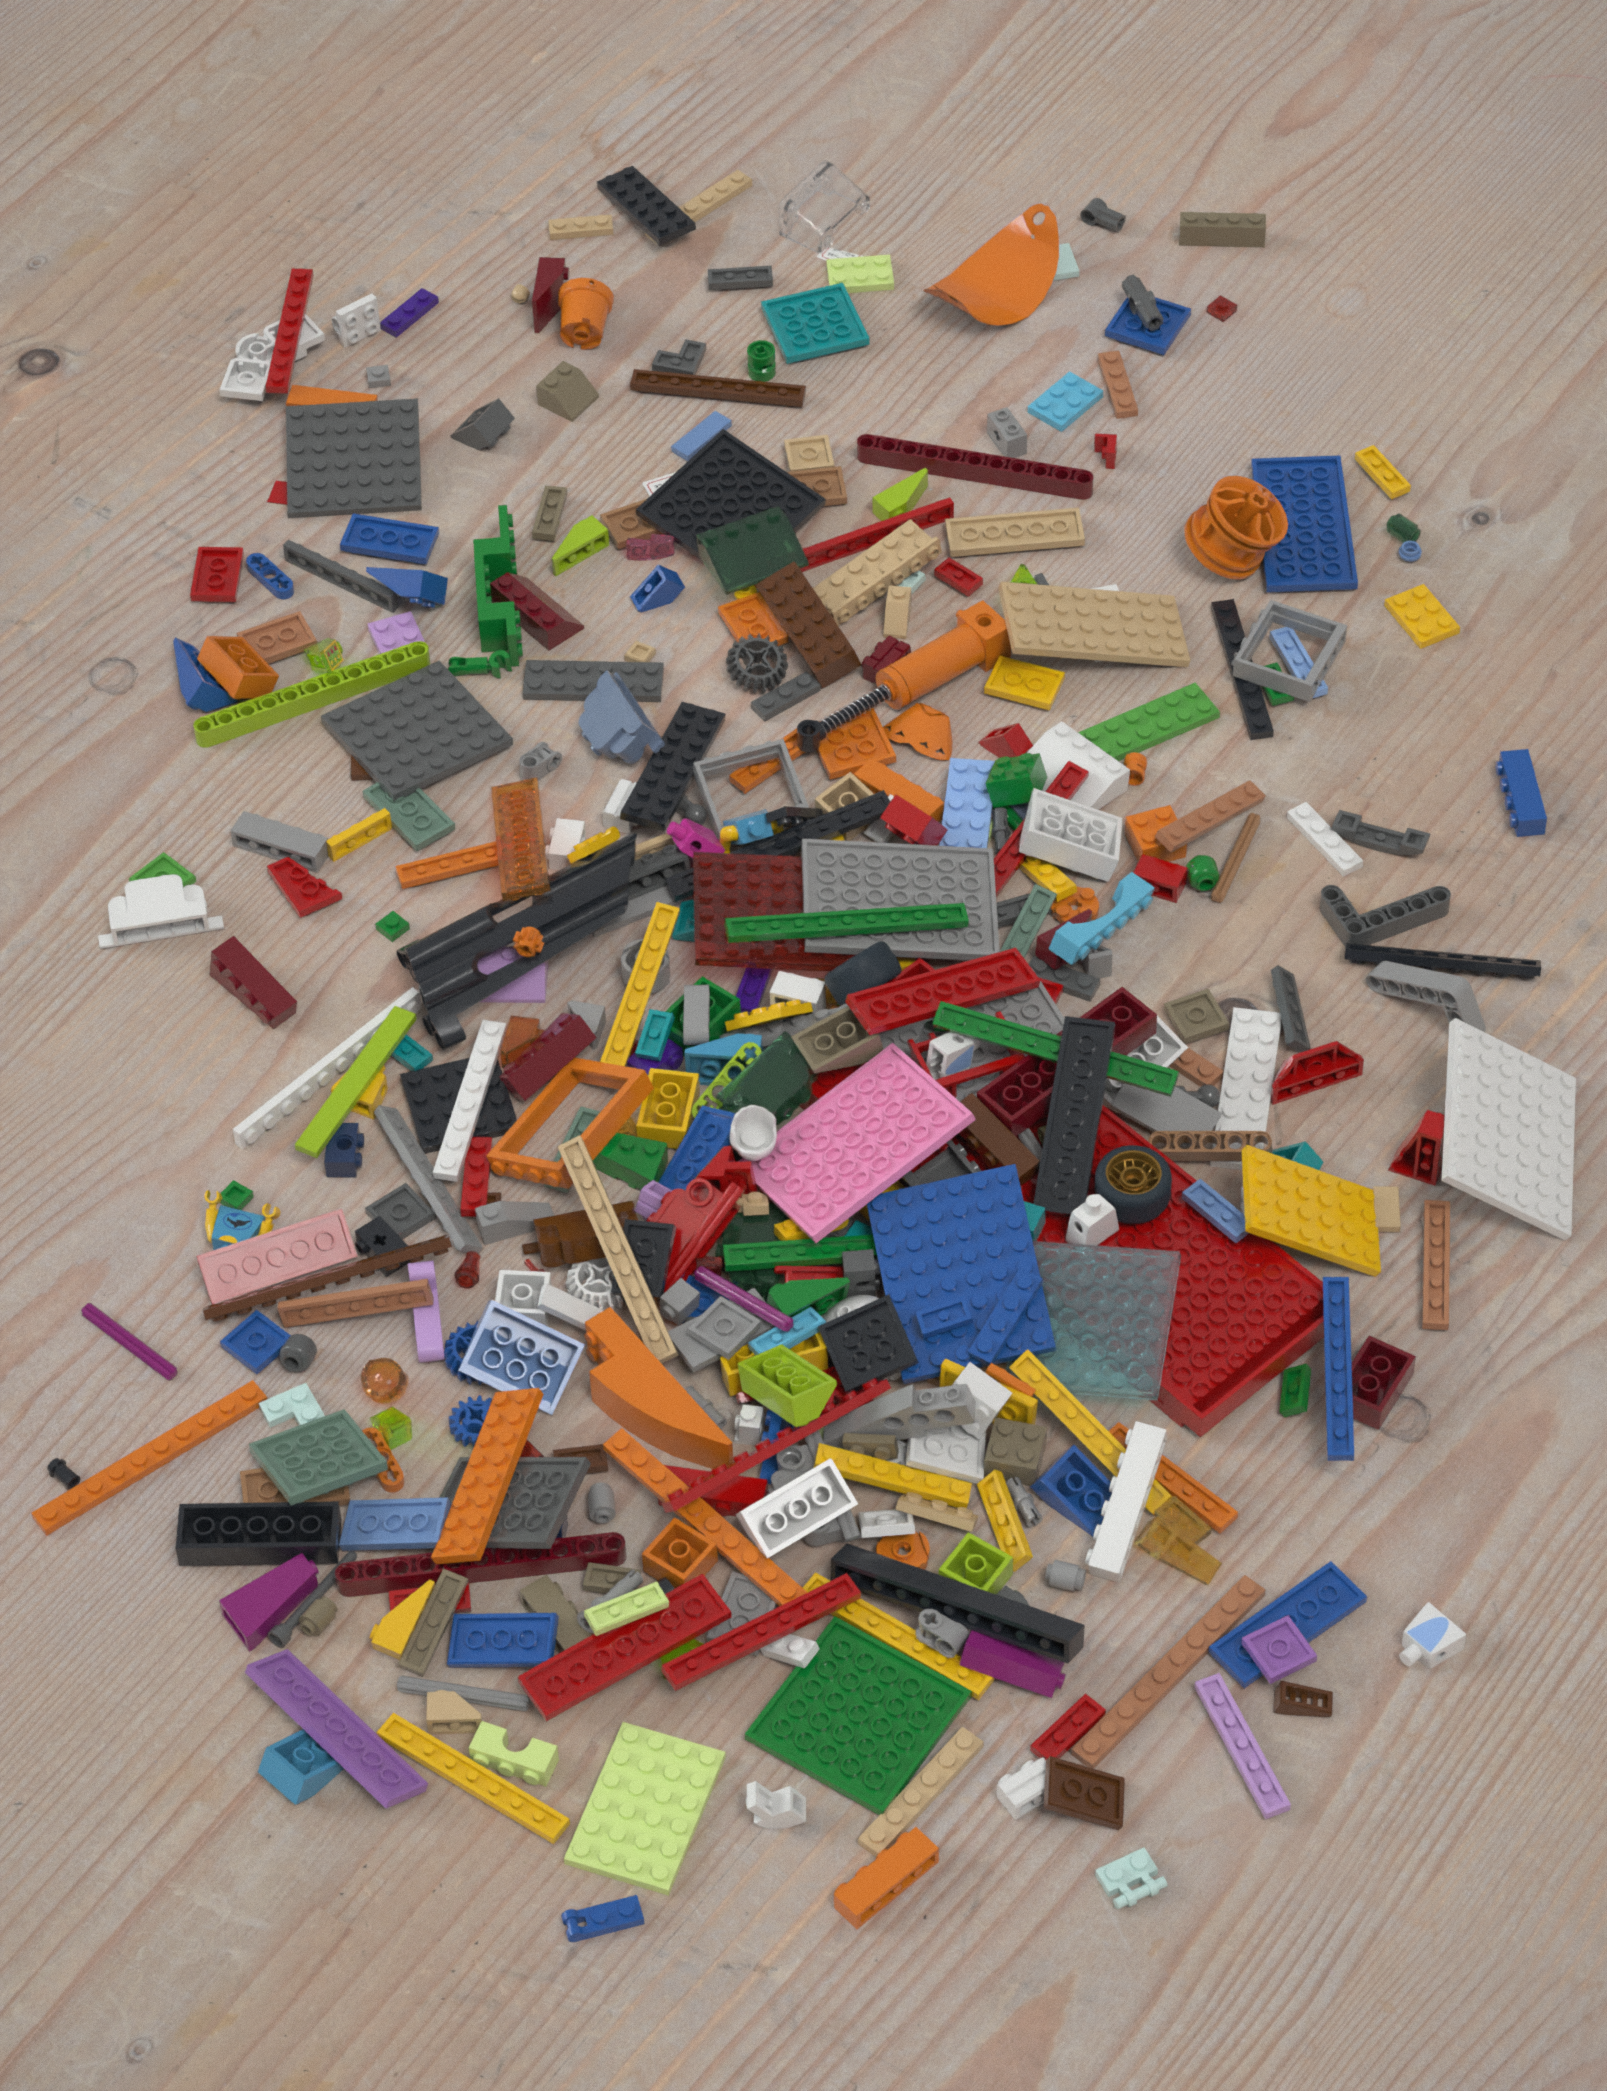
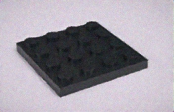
[400,1058,517,1154]

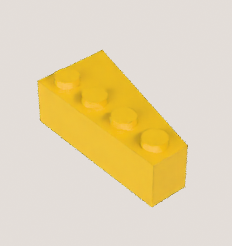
[720,1332,828,1396]

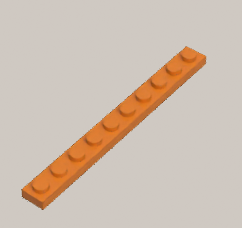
[31,1380,267,1536]
[603,1428,807,1606]

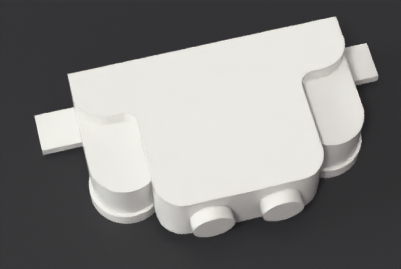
[98,874,224,949]

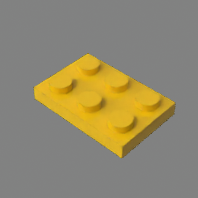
[1384,584,1460,649]
[984,656,1065,711]
[725,999,813,1031]

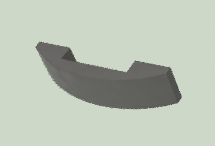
[1332,810,1430,855]

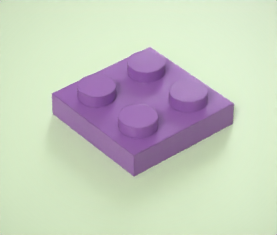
[1241,1615,1317,1684]

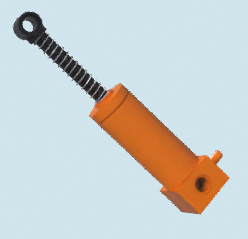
[797,600,1011,752]

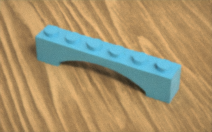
[1049,872,1155,965]

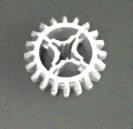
[566,1258,626,1310]

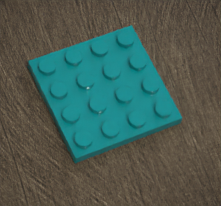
[761,283,870,364]

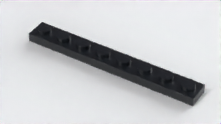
[1211,599,1274,740]
[1344,943,1541,979]

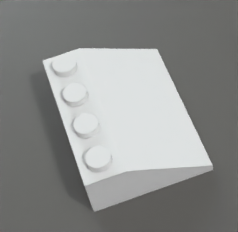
[1027,721,1130,810]
[1019,788,1123,882]

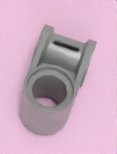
[519,741,563,784]
[916,1609,969,1658]

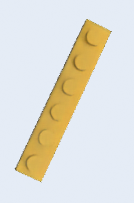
[813,1443,972,1508]

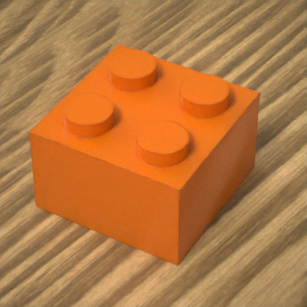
[1125,805,1187,862]
[642,1517,718,1589]

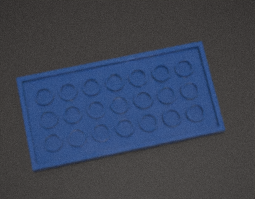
[1251,455,1358,592]

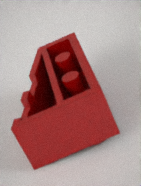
[1388,1110,1445,1186]

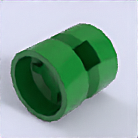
[747,340,776,382]

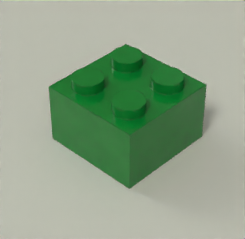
[985,753,1048,808]

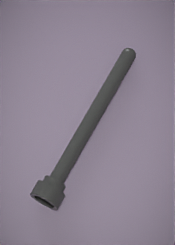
[267,1551,357,1648]

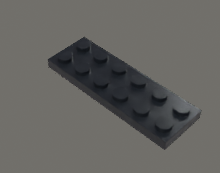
[597,166,696,246]

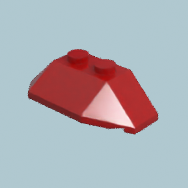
[1270,1041,1364,1105]

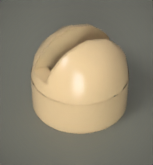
[511,284,530,304]

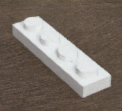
[1287,802,1363,877]

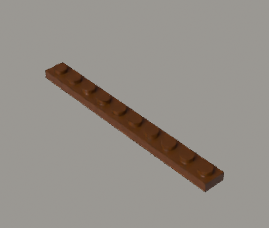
[203,1234,453,1322]

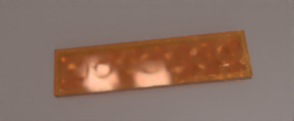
[491,777,551,901]

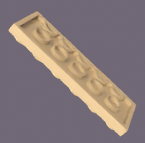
[813,519,942,626]

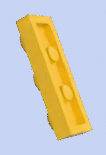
[1355,445,1411,499]
[326,808,392,862]
[1019,856,1077,902]

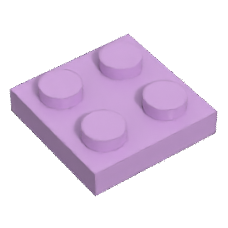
[368,611,425,654]

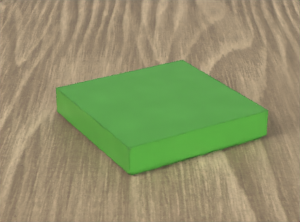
[128,852,196,887]

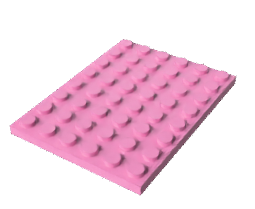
[738,1043,976,1243]

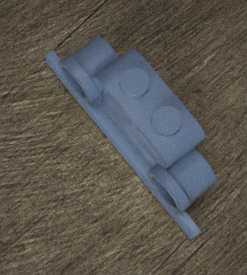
[579,670,665,764]

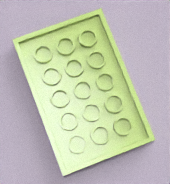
[564,1722,726,1896]

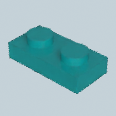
[635,1009,675,1061]
[391,1034,433,1071]

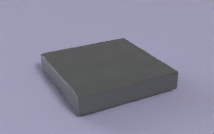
[365,1183,436,1240]

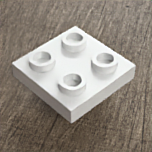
[331,294,381,348]

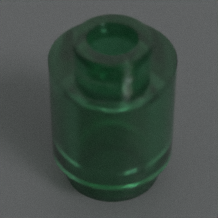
[1386,513,1421,543]

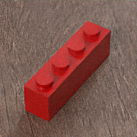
[658,1465,768,1517]

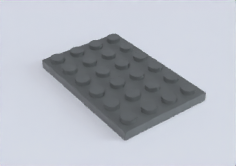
[439,1457,591,1549]

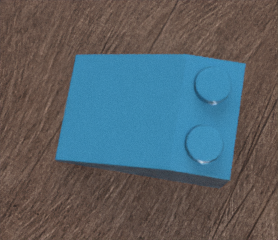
[685,1033,763,1089]
[258,1729,344,1805]

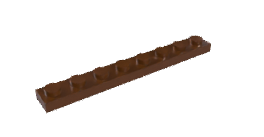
[630,369,806,407]

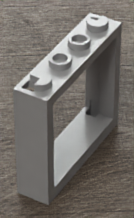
[1231,600,1347,702]
[693,739,809,840]

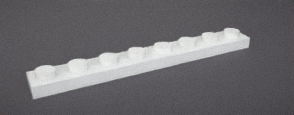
[433,1020,507,1182]

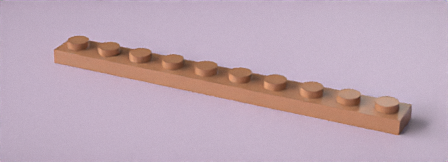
[1071,1575,1266,1769]

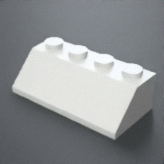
[1103,1016,1188,1113]
[736,1458,858,1558]

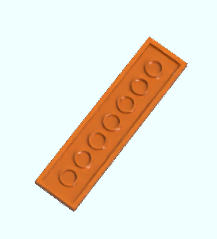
[431,1388,544,1564]

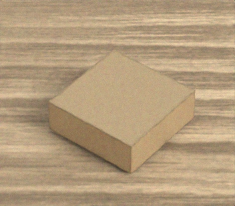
[624,641,656,662]

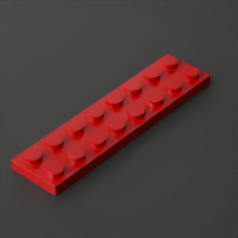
[845,948,1041,1035]
[518,1573,732,1722]

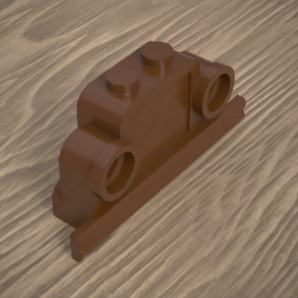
[522,1200,638,1268]

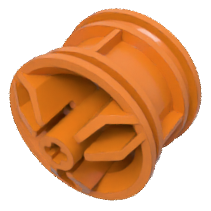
[1184,476,1288,579]

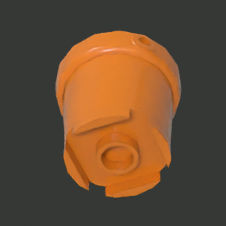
[558,277,614,350]

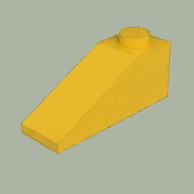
[370,1580,435,1660]

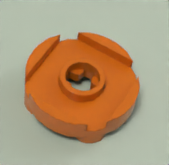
[1051,887,1099,924]
[876,1531,930,1570]

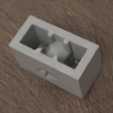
[987,407,1027,458]

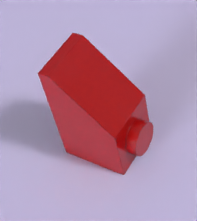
[979,723,1033,758]

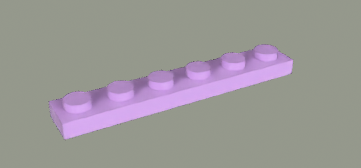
[1194,1673,1291,1820]

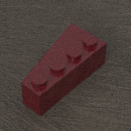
[209,936,297,1029]
[499,1013,597,1101]

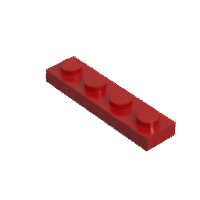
[460,1137,493,1217]

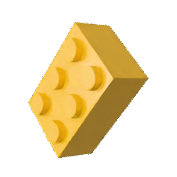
[636,1068,700,1149]

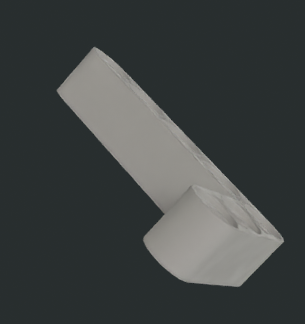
[1365,961,1486,1032]

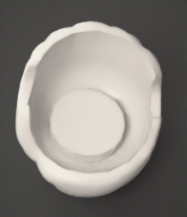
[730,1105,777,1161]

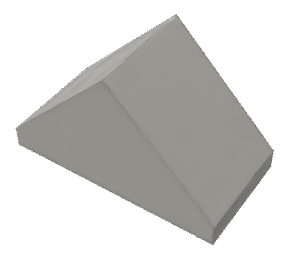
[1080,946,1113,979]
[567,1000,606,1050]

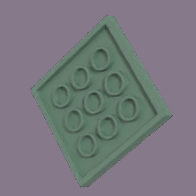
[249,1409,388,1505]

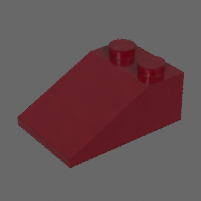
[532,257,570,333]

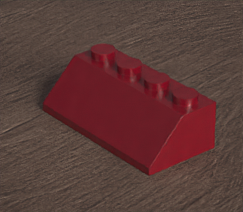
[490,572,584,651]

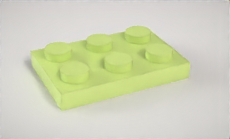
[826,255,894,293]

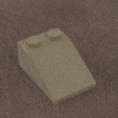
[791,1006,884,1074]

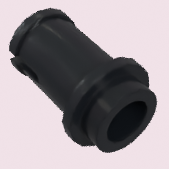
[47,1458,80,1490]

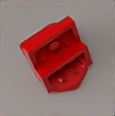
[694,1146,758,1198]

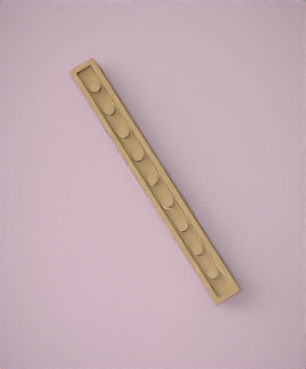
[557,1135,679,1364]

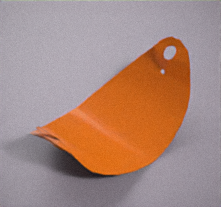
[923,203,1059,326]

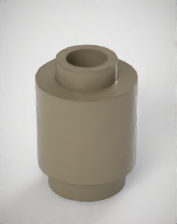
[299,1597,338,1636]

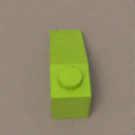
[872,468,928,521]
[552,515,609,576]

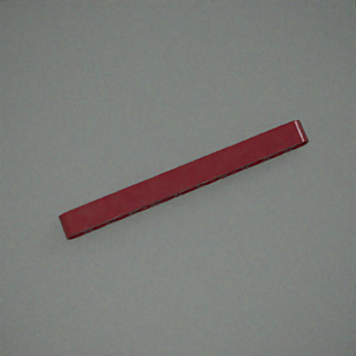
[857,434,1094,500]
[335,1532,627,1597]

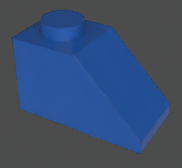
[630,565,685,613]

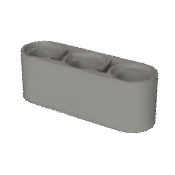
[683,985,710,1045]

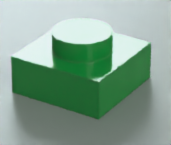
[375,911,410,942]
[220,1180,254,1210]

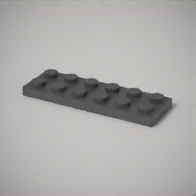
[523,660,664,702]

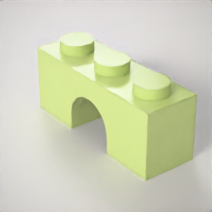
[469,1721,559,1787]

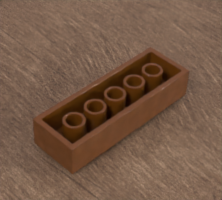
[756,561,862,689]

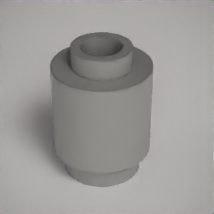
[588,1483,616,1524]
[1045,1560,1086,1592]

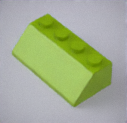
[737,1344,837,1427]

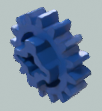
[449,1395,492,1448]

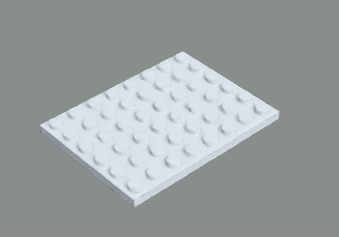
[1442,1018,1576,1240]

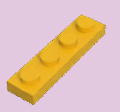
[977,1470,1033,1572]

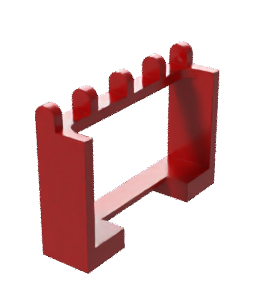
[907,1011,1025,1098]

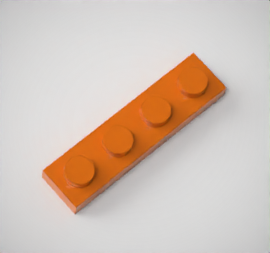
[729,728,805,794]

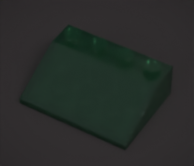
[696,506,809,595]

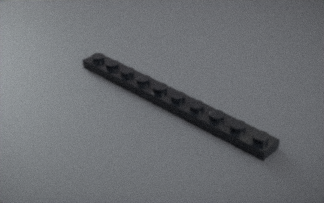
[665,790,890,902]

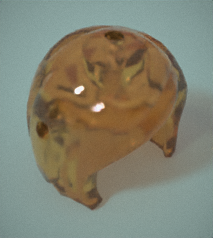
[360,1358,409,1404]

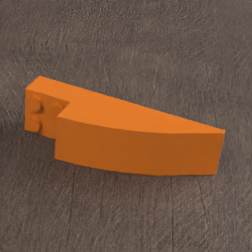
[584,1307,734,1469]

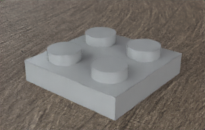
[688,1296,761,1360]

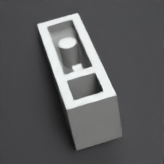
[475,1201,554,1245]

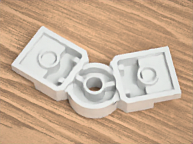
[219,314,325,401]

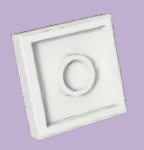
[858,1509,915,1538]

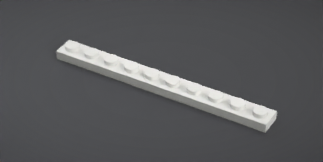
[233,987,421,1149]

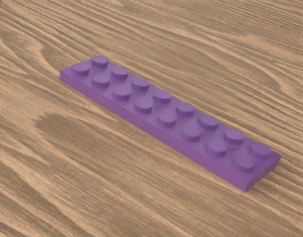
[245,1649,429,1809]

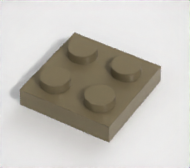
[1164,989,1229,1044]

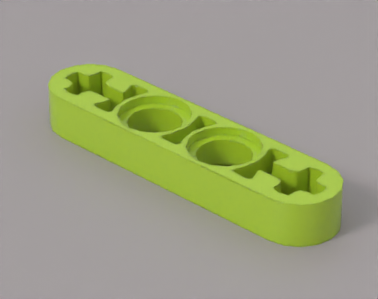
[692,1042,763,1118]

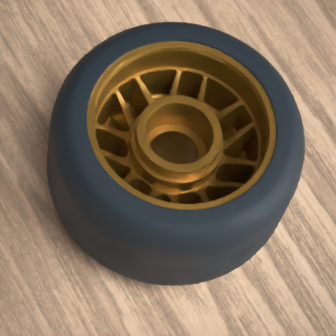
[824,941,902,1006]
[1095,1145,1172,1224]

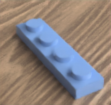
[1269,627,1328,698]

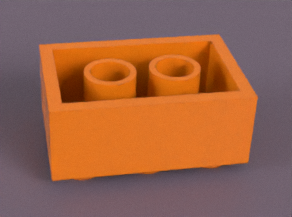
[197,636,279,700]

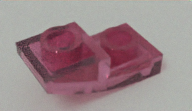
[626,534,675,561]

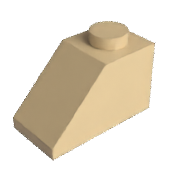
[883,586,912,639]
[426,1690,482,1735]

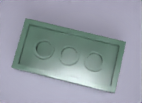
[362,782,456,851]

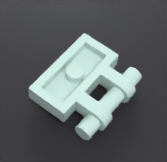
[1095,1847,1168,1909]

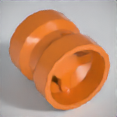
[1124,752,1148,786]

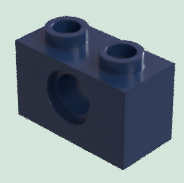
[324,1123,364,1178]

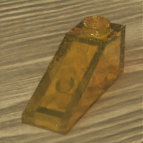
[1134,1516,1222,1585]

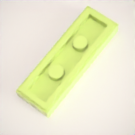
[584,1582,669,1636]

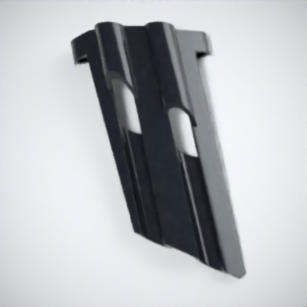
[396,833,637,1051]

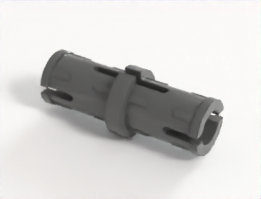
[992,808,1011,855]

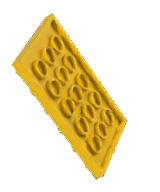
[1241,1145,1381,1277]

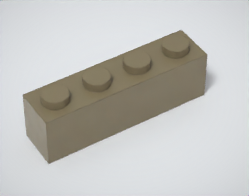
[1179,212,1266,248]
[520,1575,593,1654]

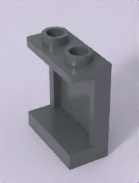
[902,1139,981,1187]

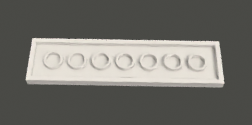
[1210,1007,1281,1170]

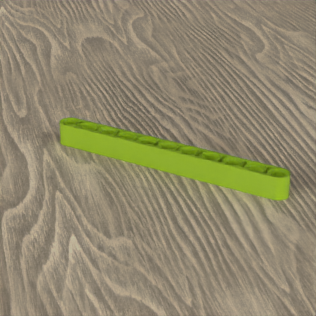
[193,641,431,748]

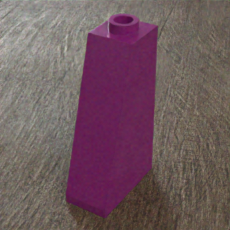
[219,1553,319,1652]
[959,1630,1066,1698]

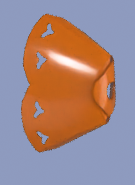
[883,703,953,760]

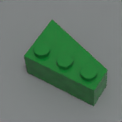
[593,1133,668,1190]

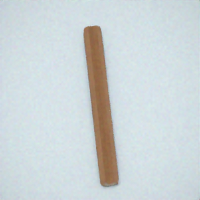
[1211,813,1261,903]

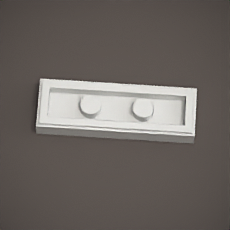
[537,1283,604,1330]

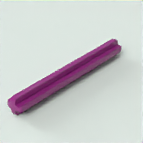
[694,1266,794,1332]
[81,1303,178,1380]

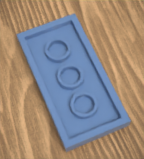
[339,1497,451,1551]

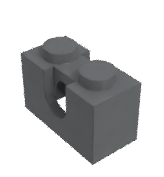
[842,1249,880,1298]

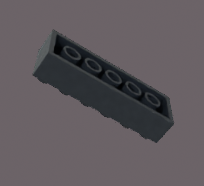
[175,1501,342,1566]

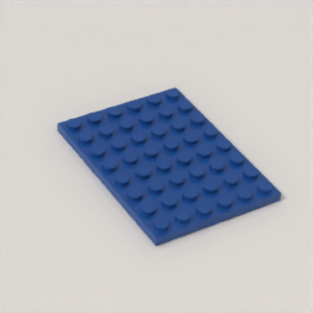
[867,1164,1057,1384]

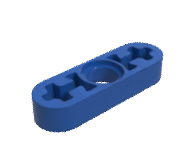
[246,553,294,600]

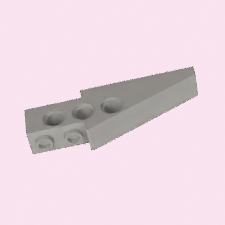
[823,1384,976,1448]

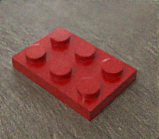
[190,547,244,602]

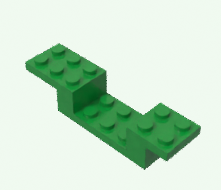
[473,505,523,667]

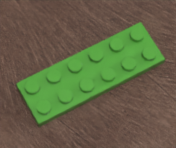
[1078,682,1220,761]

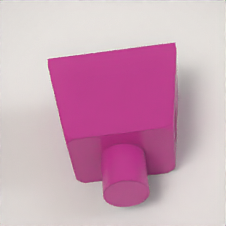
[667,818,725,864]

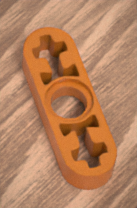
[362,1427,405,1493]

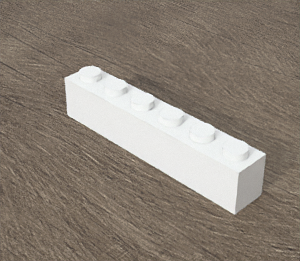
[1085,1421,1167,1583]

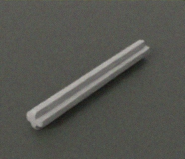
[397,1675,530,1711]

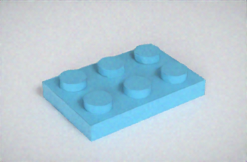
[1028,371,1103,432]

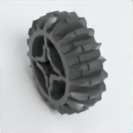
[726,633,788,694]

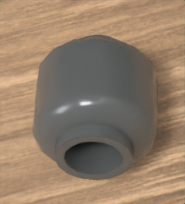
[279,1334,317,1372]

